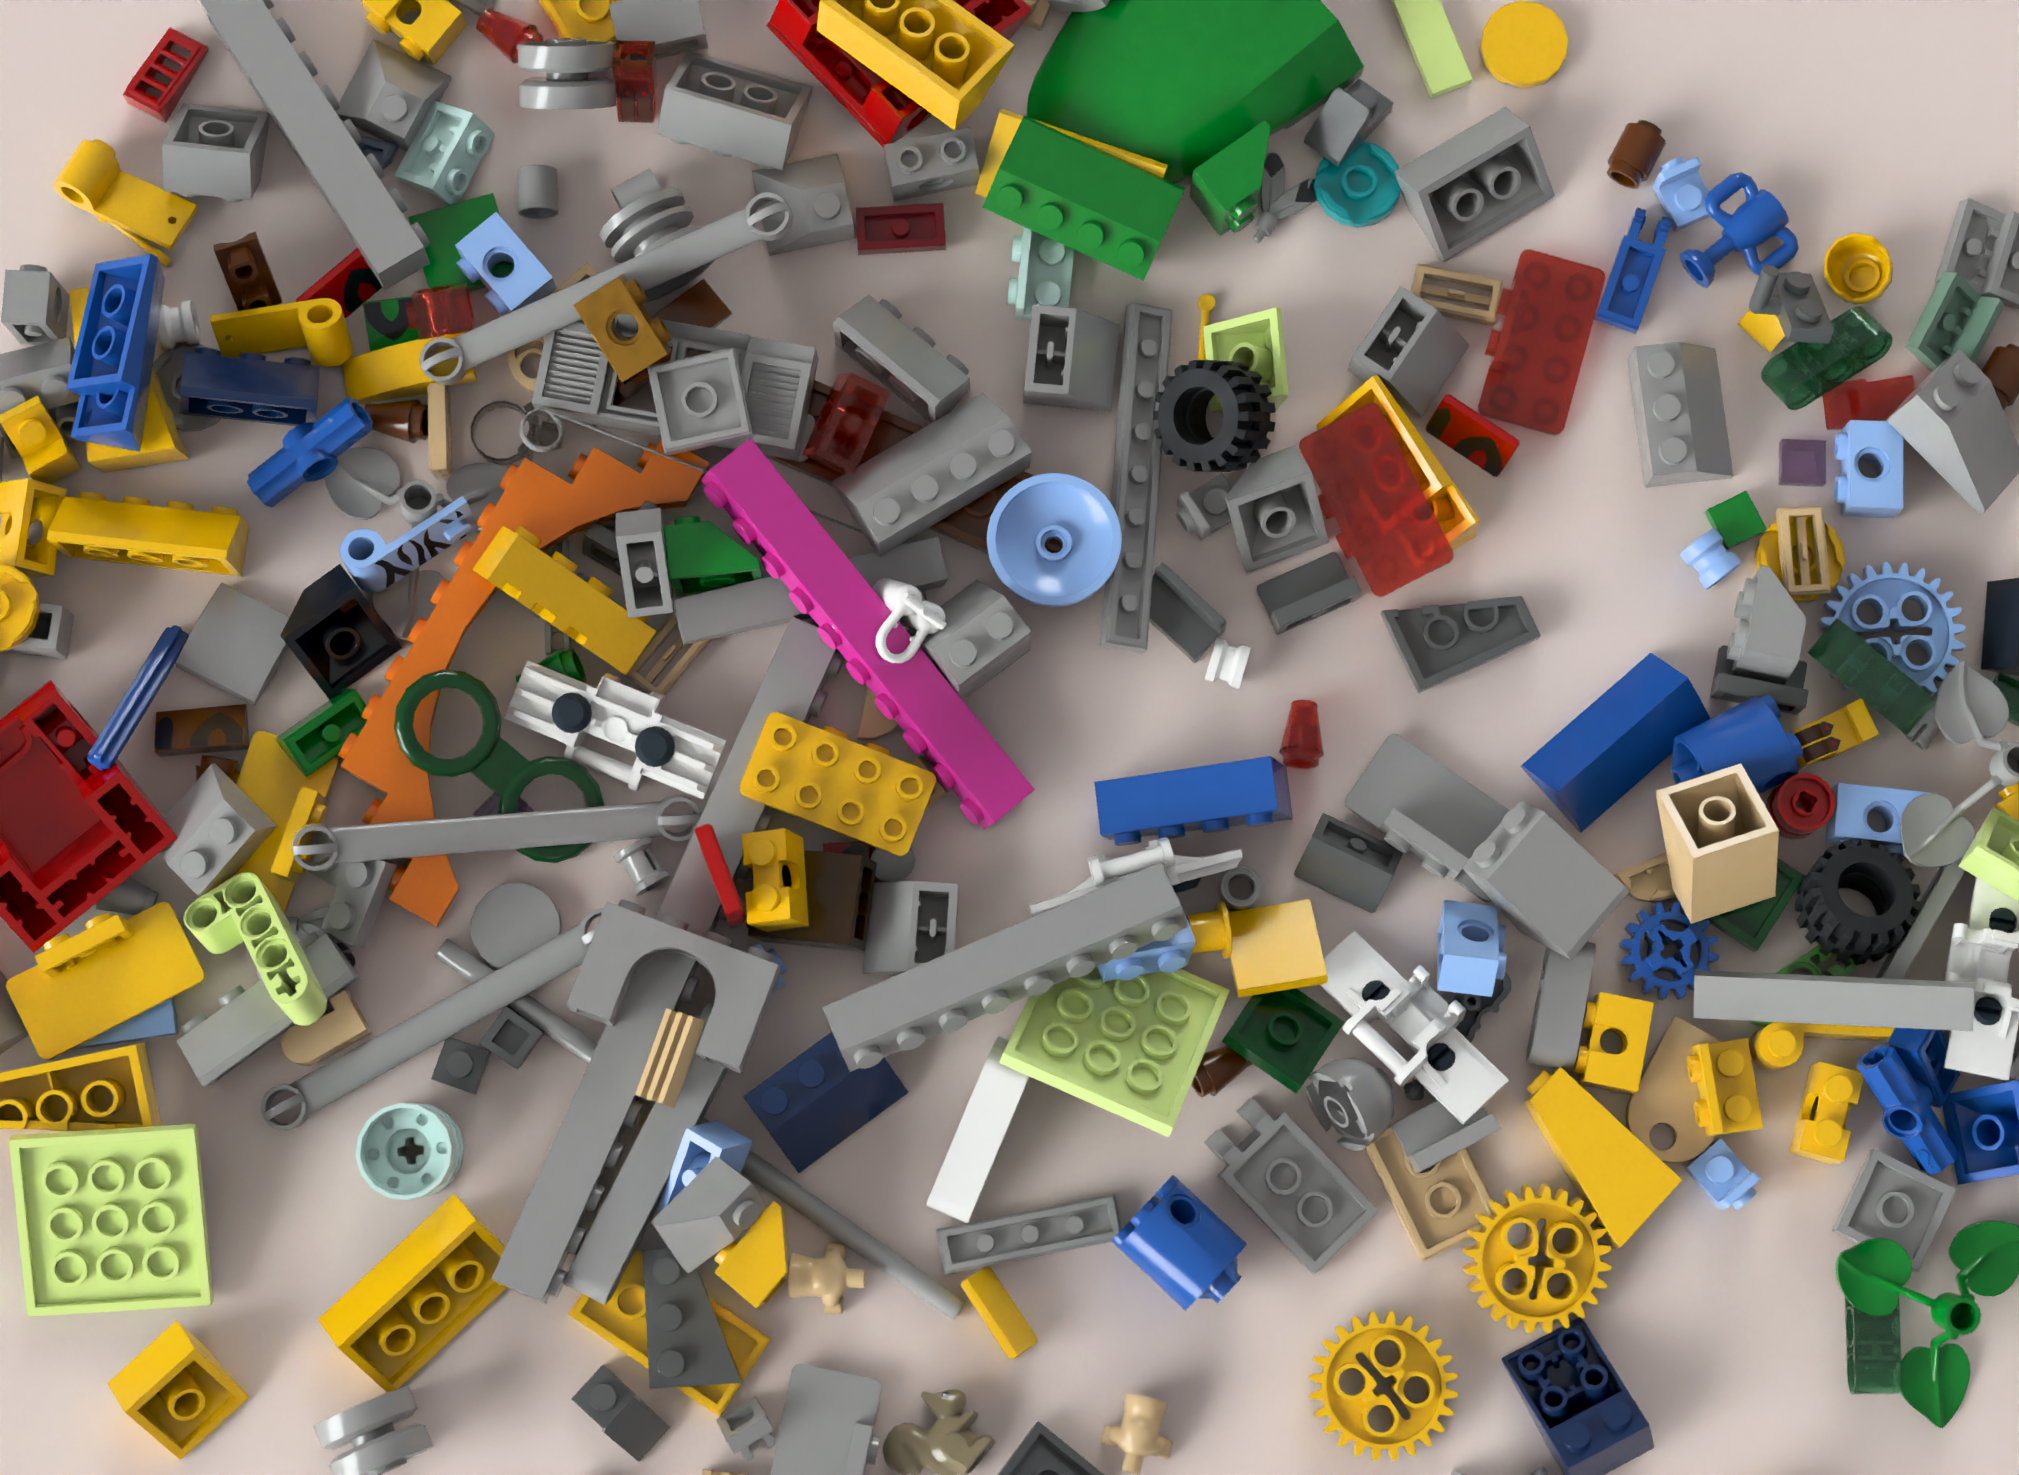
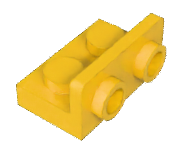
[1687,1038,1763,1137]

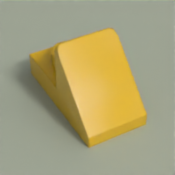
[0,395,82,484]

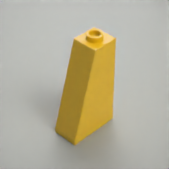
[1524,1067,1682,1249]

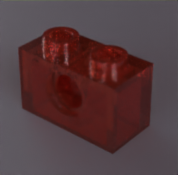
[802,372,891,473]

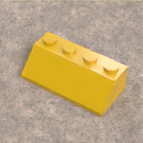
[817,0,1014,130]
[47,492,249,577]
[318,1193,507,1393]

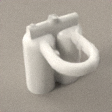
[872,578,947,663]

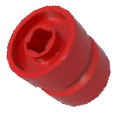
[1766,773,1835,840]

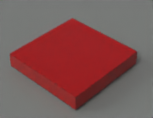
[694,823,747,928]

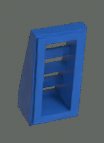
[1888,1028,1960,1108]

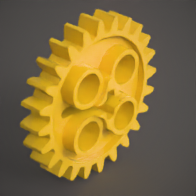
[1462,1184,1612,1334]
[1308,1311,1458,1461]

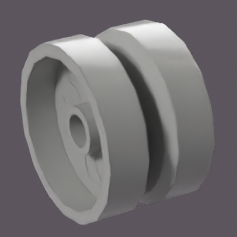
[518,38,616,109]
[314,1386,433,1475]

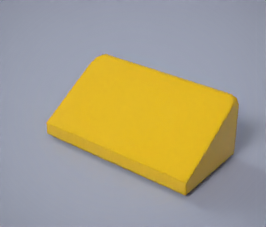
[961,1267,1038,1360]

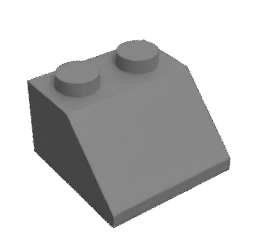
[162,103,269,202]
[162,763,277,896]

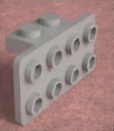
[1345,734,1510,902]
[770,1364,882,1475]

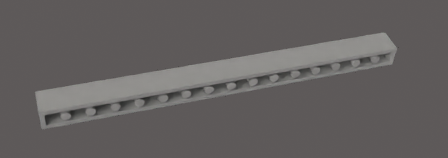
[491,616,845,1304]

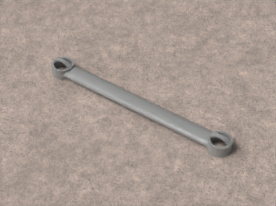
[419,192,793,385]
[291,794,701,871]
[261,908,604,1130]

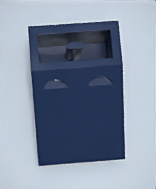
[1501,1317,1654,1475]

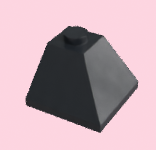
[280,564,402,700]

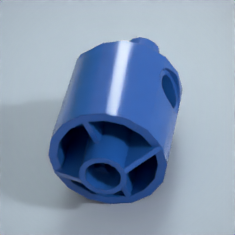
[1671,694,1804,794]
[1111,1175,1247,1311]

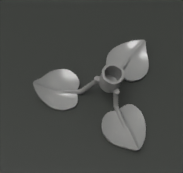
[325,447,509,640]
[1900,660,2019,868]

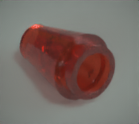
[476,8,543,63]
[1279,700,1324,769]

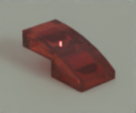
[1821,375,1915,430]

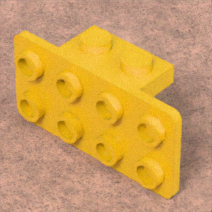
[740,712,936,857]
[198,731,339,914]
[6,902,205,1060]

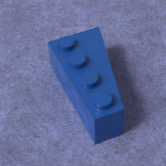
[1094,756,1293,846]

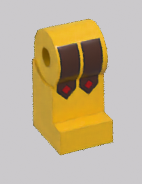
[1793,698,1879,769]

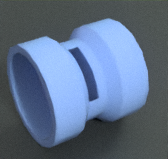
[1679,528,1742,590]

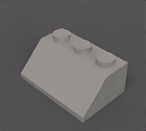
[657,50,813,170]
[1394,107,1555,261]
[833,295,970,423]
[1627,342,1733,488]

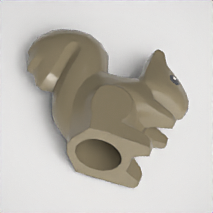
[883,1390,996,1475]

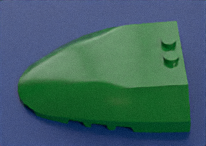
[1027,0,1364,184]

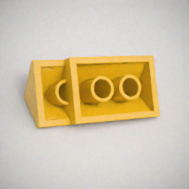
[1316,375,1480,569]

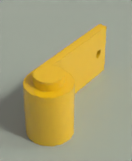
[53,139,198,250]
[210,298,354,367]
[1749,1022,1895,1071]

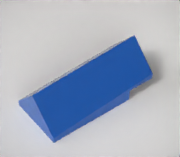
[66,254,165,452]
[1520,653,1711,833]

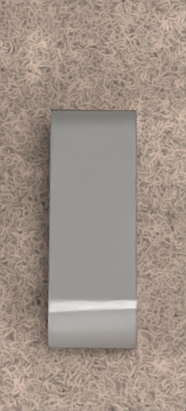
[1526,942,1596,1071]

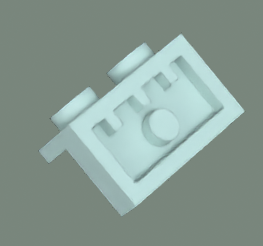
[394,101,494,206]
[1007,226,1074,320]

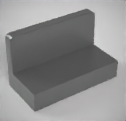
[1257,552,1362,635]
[1149,562,1227,663]
[1710,645,1809,715]
[1294,813,1403,913]

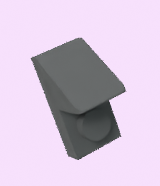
[1304,78,1394,167]
[571,1365,671,1462]

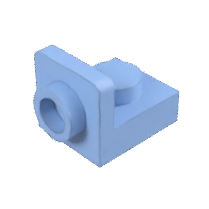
[1652,157,1710,232]
[1684,1138,1761,1210]

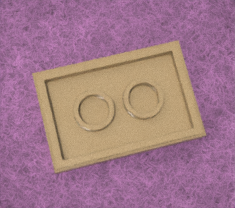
[1365,1114,1493,1262]

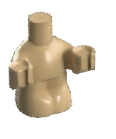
[788,1242,866,1314]
[1100,1394,1173,1475]

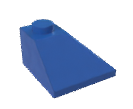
[1942,1080,2019,1185]

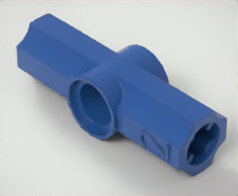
[247,396,373,508]
[1857,1043,1958,1175]

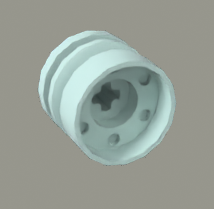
[356,1103,465,1200]

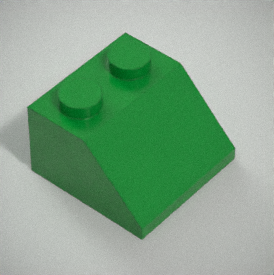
[1189,120,1270,236]
[664,516,763,596]

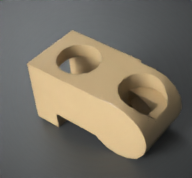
[281,990,372,1066]

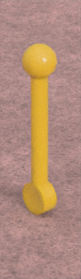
[97,216,172,267]
[1197,294,1216,360]

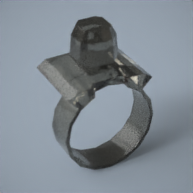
[470,401,564,465]

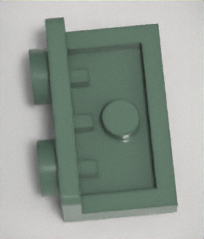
[1905,272,2004,372]

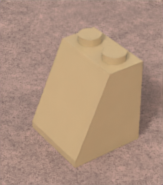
[1656,764,1779,924]

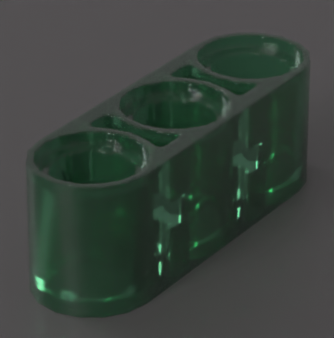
[1761,306,1893,410]
[1808,618,1937,735]
[1845,1297,1902,1394]

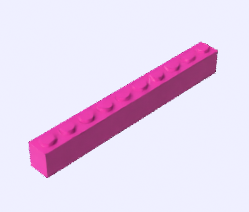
[701,438,1035,829]

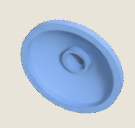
[987,473,1122,607]

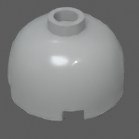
[1306,1057,1394,1151]

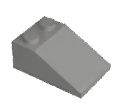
[1887,349,2019,515]

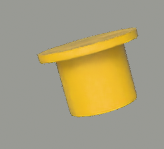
[1185,901,1232,959]

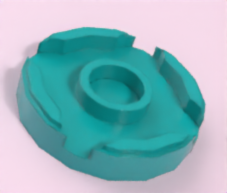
[1314,141,1401,228]

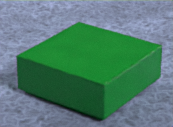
[1705,491,1767,550]

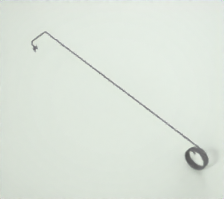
[520,408,928,601]

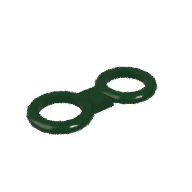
[394,669,605,863]

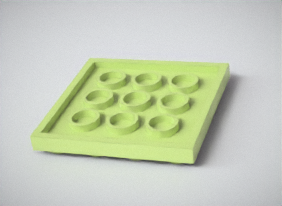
[1000,966,1230,1137]
[9,1124,214,1317]

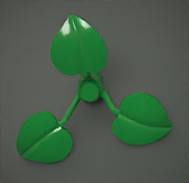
[1836,1220,2019,1428]

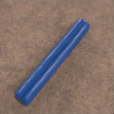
[87,625,189,771]

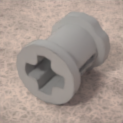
[614,837,670,896]

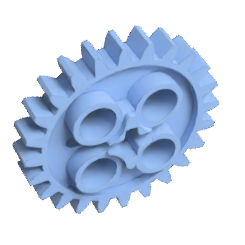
[1817,561,1966,707]

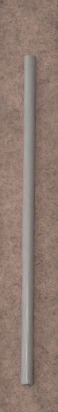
[435,938,966,1320]

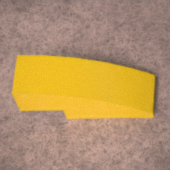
[342,330,478,404]

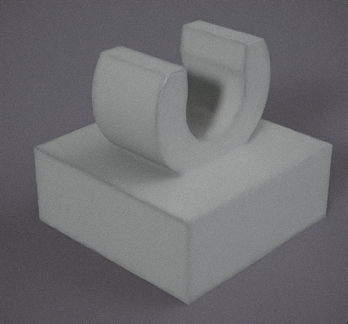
[716,1396,775,1460]

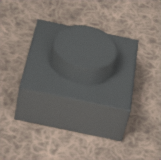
[479,1006,544,1070]
[431,1037,491,1095]

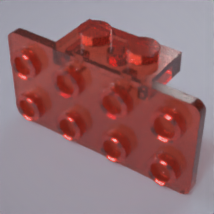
[1478,249,1605,435]
[1299,403,1454,597]

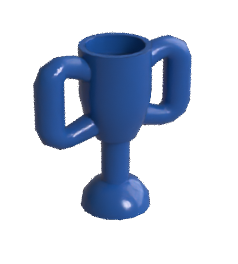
[1680,172,1799,288]

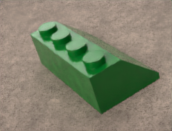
[982,116,1185,281]

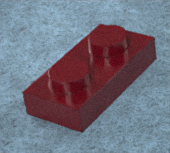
[856,203,946,255]

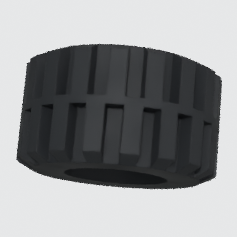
[1153,360,1276,472]
[1795,839,1921,965]

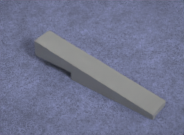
[673,536,949,645]

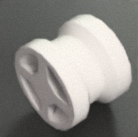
[158,300,201,349]
[1205,637,1251,690]

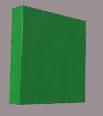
[408,193,514,297]

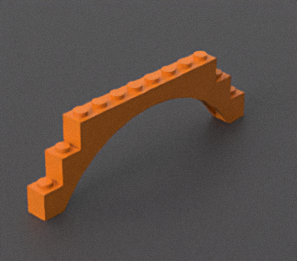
[338,439,709,928]

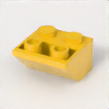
[714,1201,789,1310]

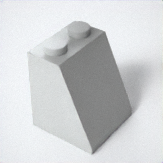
[907,580,1031,700]
[1462,800,1630,960]

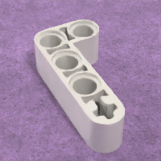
[926,1036,1031,1223]

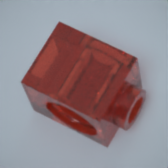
[406,281,476,340]

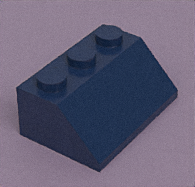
[179,348,320,426]
[743,1032,909,1173]

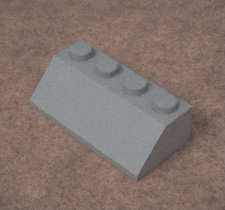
[832,393,1032,557]
[176,931,361,1087]

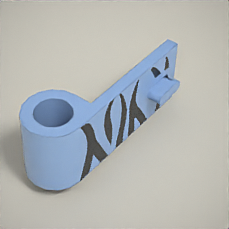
[339,496,479,592]

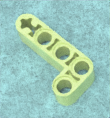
[184,872,327,1026]

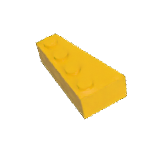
[69,287,190,473]
[472,525,656,675]
[0,1042,162,1131]

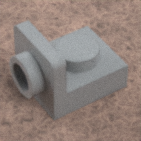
[1175,473,1232,540]

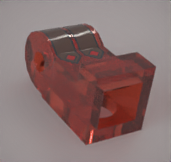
[612,40,657,123]

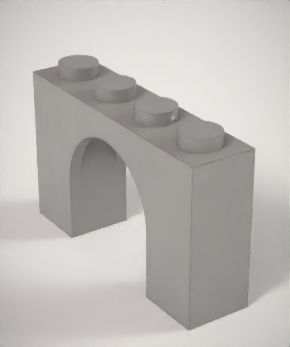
[566,899,781,1074]

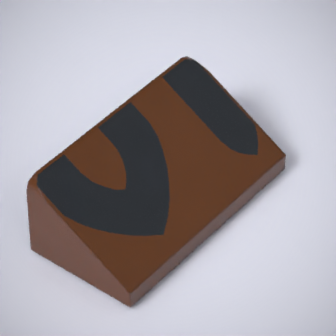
[154,704,249,757]

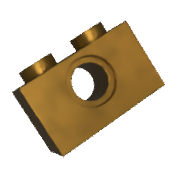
[573,273,672,382]

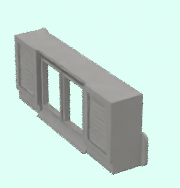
[531,314,819,462]

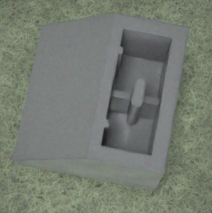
[1347,286,1470,418]
[1023,304,1120,412]
[0,337,80,459]
[1727,565,1807,685]
[863,881,959,976]

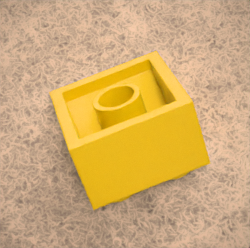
[107,1320,249,1460]

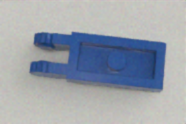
[1594,207,1672,334]

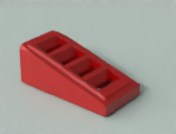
[123,27,209,123]

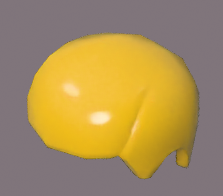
[1823,233,1893,304]

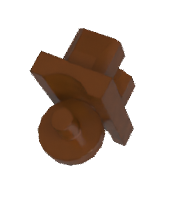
[213,231,282,311]

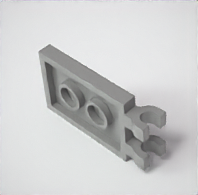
[1204,1098,1379,1274]

